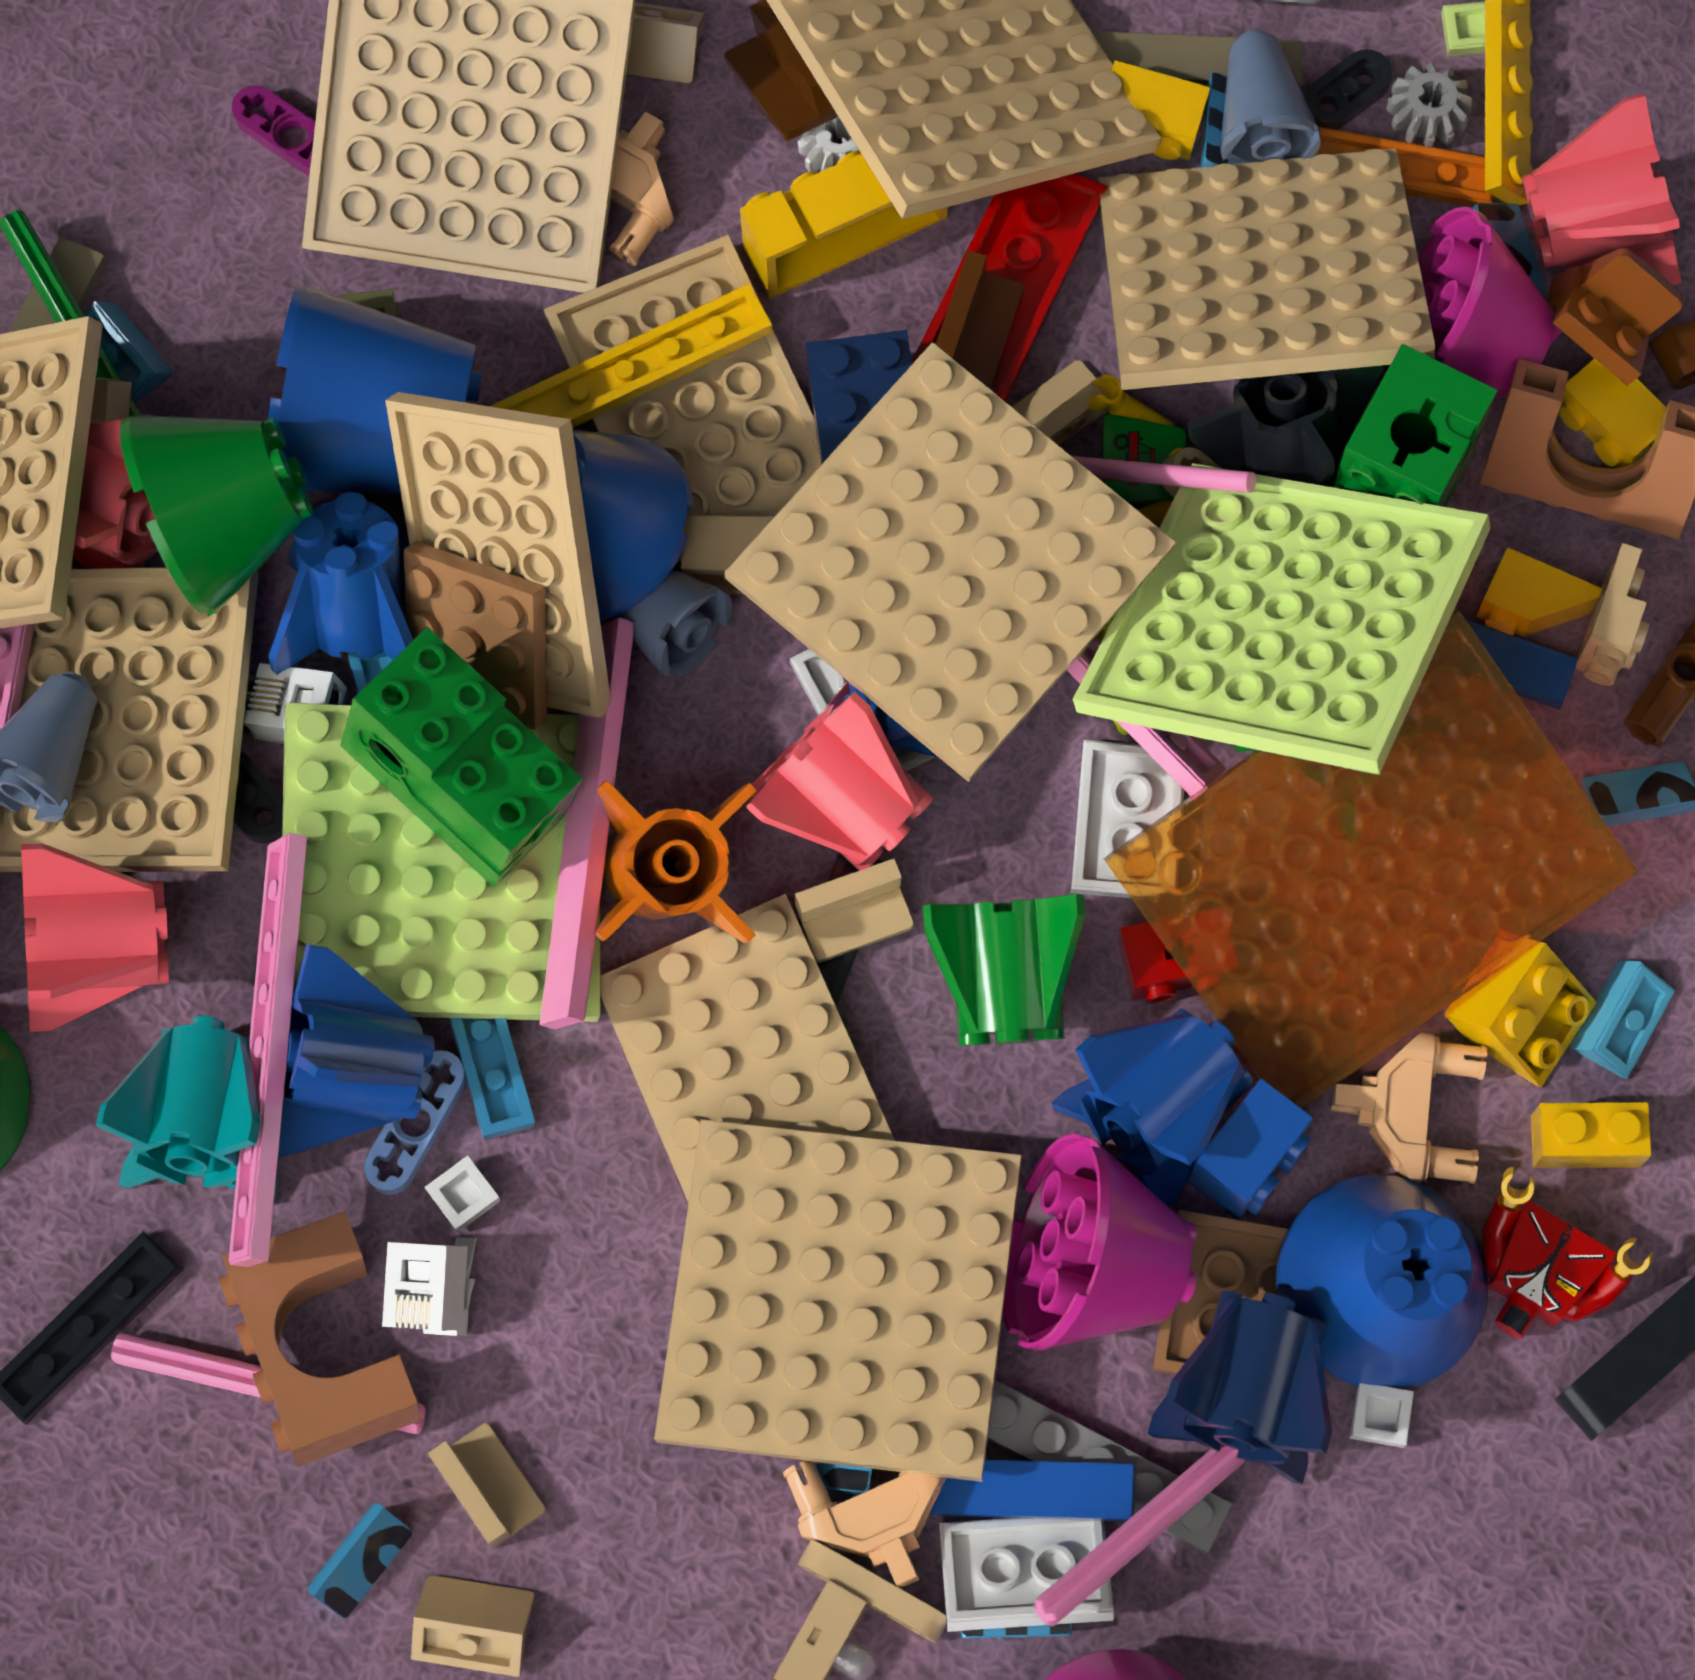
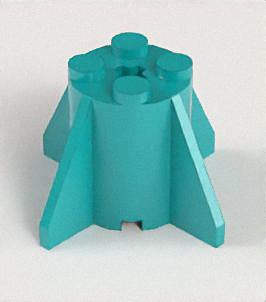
[96,1015,278,1201]

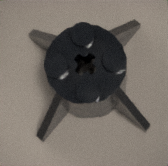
[1187,365,1383,487]

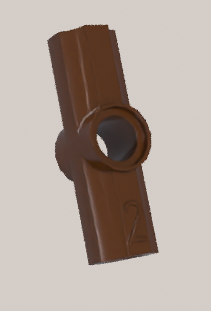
[1623,619,1695,748]

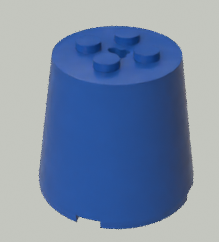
[268,285,483,495]

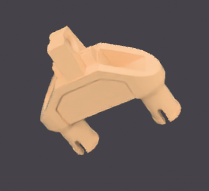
[609,111,674,266]
[1331,1032,1487,1184]
[783,1461,946,1589]

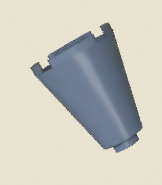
[1220,30,1321,165]
[615,569,733,678]
[0,672,97,822]

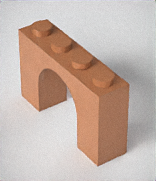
[1480,358,1695,539]
[218,1211,421,1467]

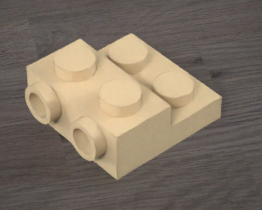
[1575,543,1650,686]

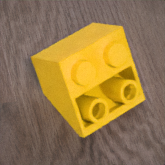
[1444,930,1597,1087]

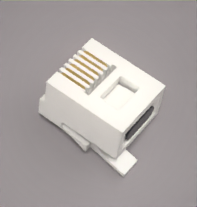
[243,663,347,744]
[382,1237,477,1336]

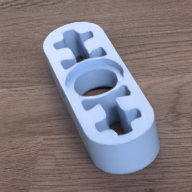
[364,1051,466,1195]

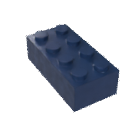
[806,330,912,465]

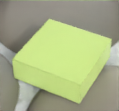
[1441,2,1485,57]

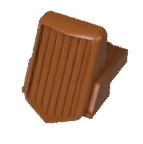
[1547,248,1683,386]

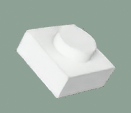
[424,1155,501,1233]
[1350,1383,1414,1448]

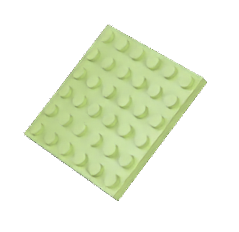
[1073,463,1491,775]
[282,703,600,1022]

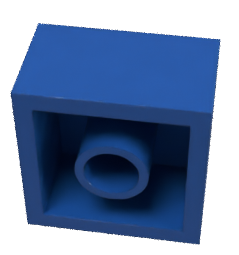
[1188,1079,1313,1220]

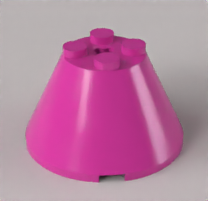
[1372,207,1561,398]
[1003,1134,1196,1350]

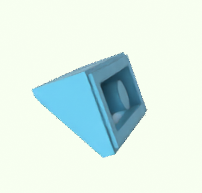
[1570,960,1676,1079]

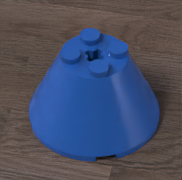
[573,430,693,621]
[1276,1175,1488,1389]

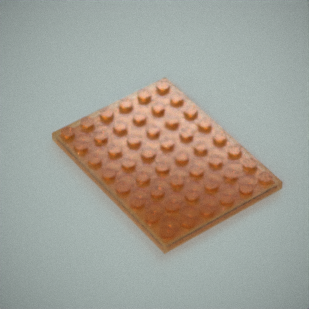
[1103,609,1638,1109]

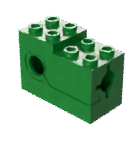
[1333,344,1498,507]
[340,626,583,888]

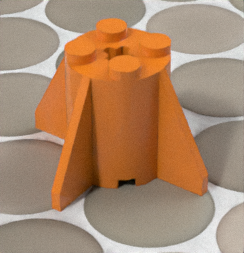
[595,780,757,943]

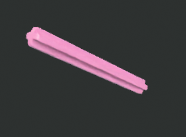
[111,1333,426,1434]
[1033,1444,1247,1626]

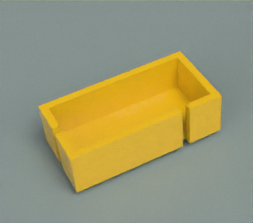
[740,151,948,299]

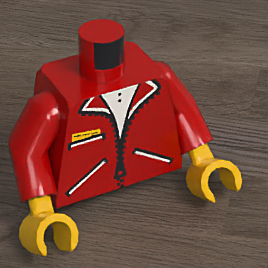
[1482,1167,1654,1339]

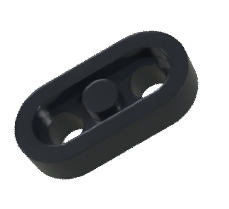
[1305,49,1392,130]
[233,752,283,843]

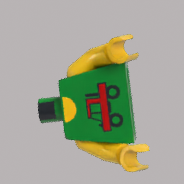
[1087,374,1215,527]

